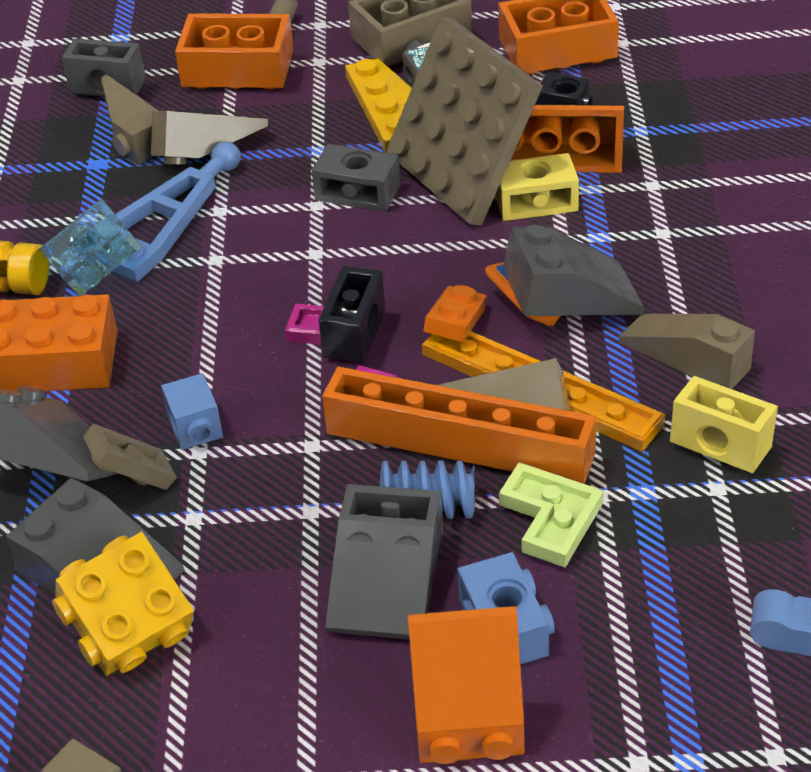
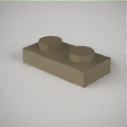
[83,423,177,490]

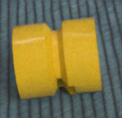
[0,241,50,296]

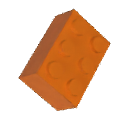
[498,0,619,74]
[175,14,294,90]
[0,294,118,392]

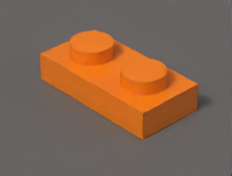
[423,285,487,342]

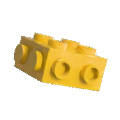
[52,532,194,676]

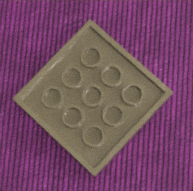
[386,16,543,226]

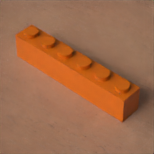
[322,366,596,484]

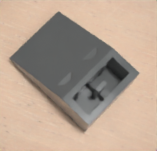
[325,484,443,640]

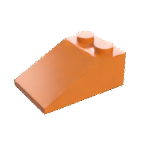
[408,606,524,764]

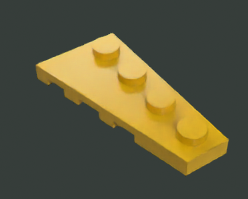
[345,58,412,153]

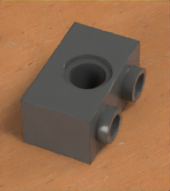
[62,38,146,96]
[312,144,401,212]

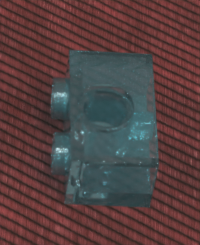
[40,199,142,296]

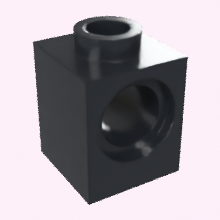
[536,71,593,106]

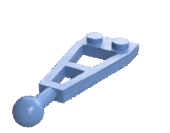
[76,141,241,283]

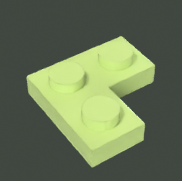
[499,462,604,567]

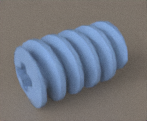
[380,460,475,519]

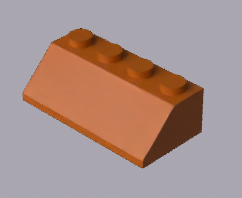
[510,105,624,173]

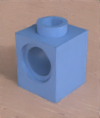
[161,373,223,450]

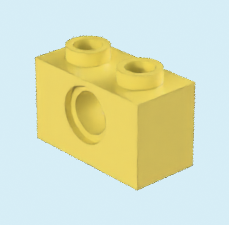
[495,153,579,221]
[670,376,778,473]

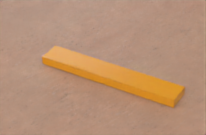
[422,331,665,452]

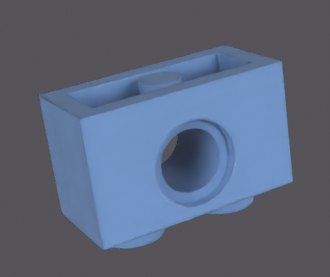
[457,552,555,664]

